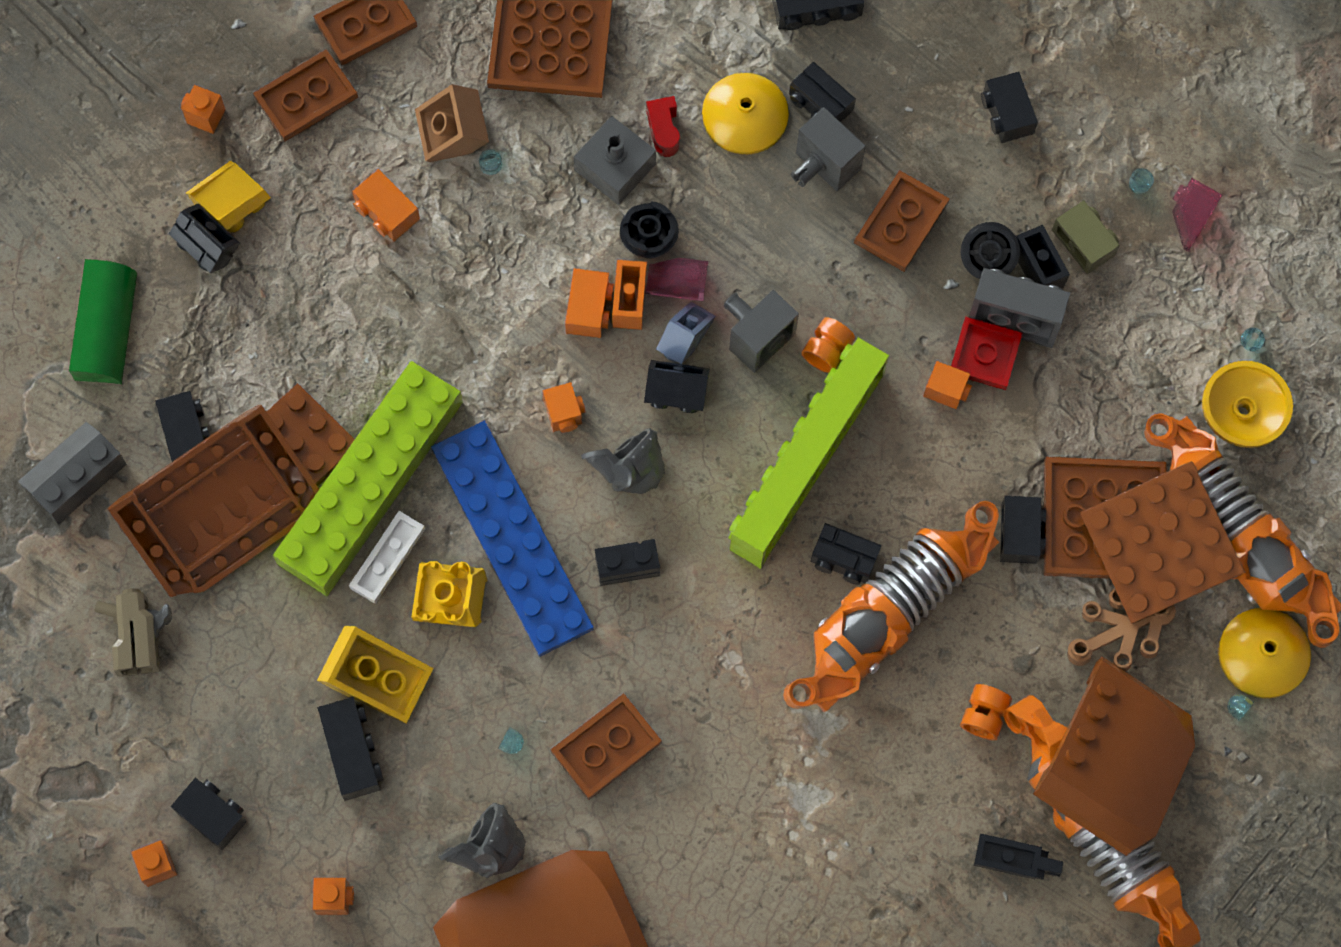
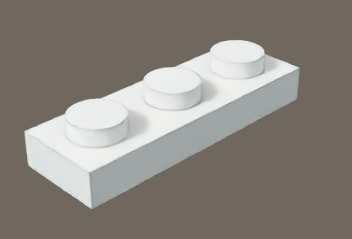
[349,511,425,604]

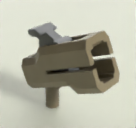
[94,588,172,676]

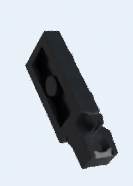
[973,834,1064,880]

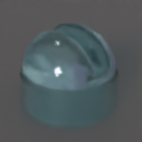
[479,149,502,175]
[1129,168,1154,194]
[1241,327,1265,352]
[1227,694,1254,722]
[498,727,524,754]

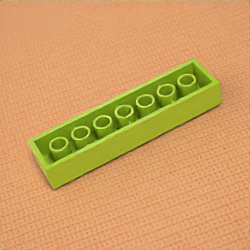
[728,337,889,569]
[273,361,463,596]

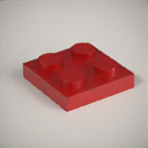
[951,316,1022,390]

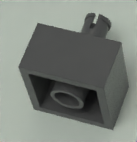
[791,107,866,191]
[574,116,656,205]
[723,290,799,373]

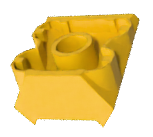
[186,161,271,233]
[411,561,488,627]

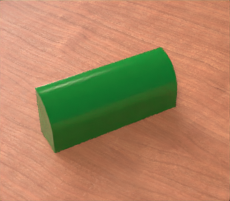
[69,259,137,384]

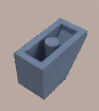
[656,302,716,364]

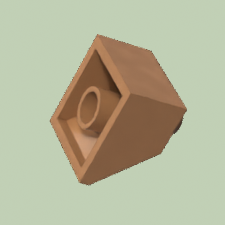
[415,84,489,162]

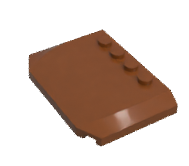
[108,404,319,597]
[1033,656,1195,856]
[433,850,648,947]

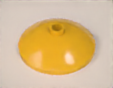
[702,73,789,155]
[1202,361,1293,448]
[1218,608,1311,698]

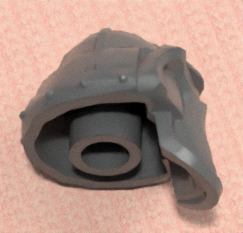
[581,428,665,494]
[438,803,526,878]

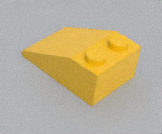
[317,626,434,724]

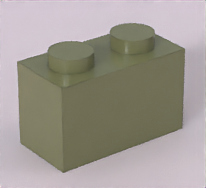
[1052,200,1120,274]

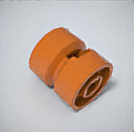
[801,317,856,373]
[960,684,1012,740]

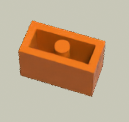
[352,169,420,241]
[612,260,647,330]
[565,268,614,338]

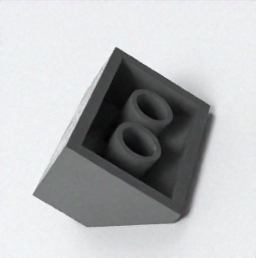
[969,268,1070,348]
[18,422,127,524]

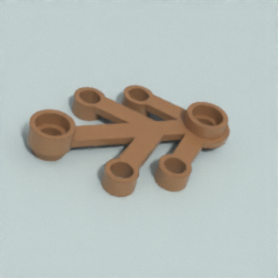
[1067,589,1176,672]

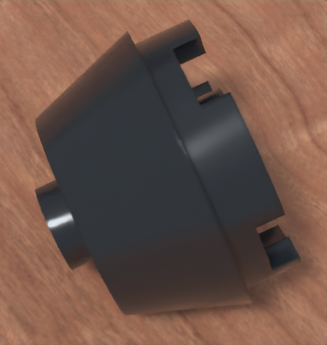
[620,201,679,259]
[961,222,1020,279]

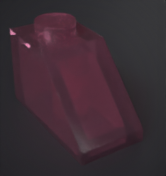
[1172,178,1222,252]
[645,258,708,301]

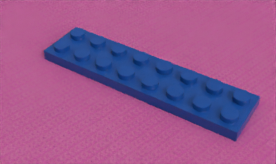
[431,420,594,657]

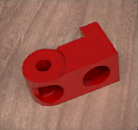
[646,96,680,157]

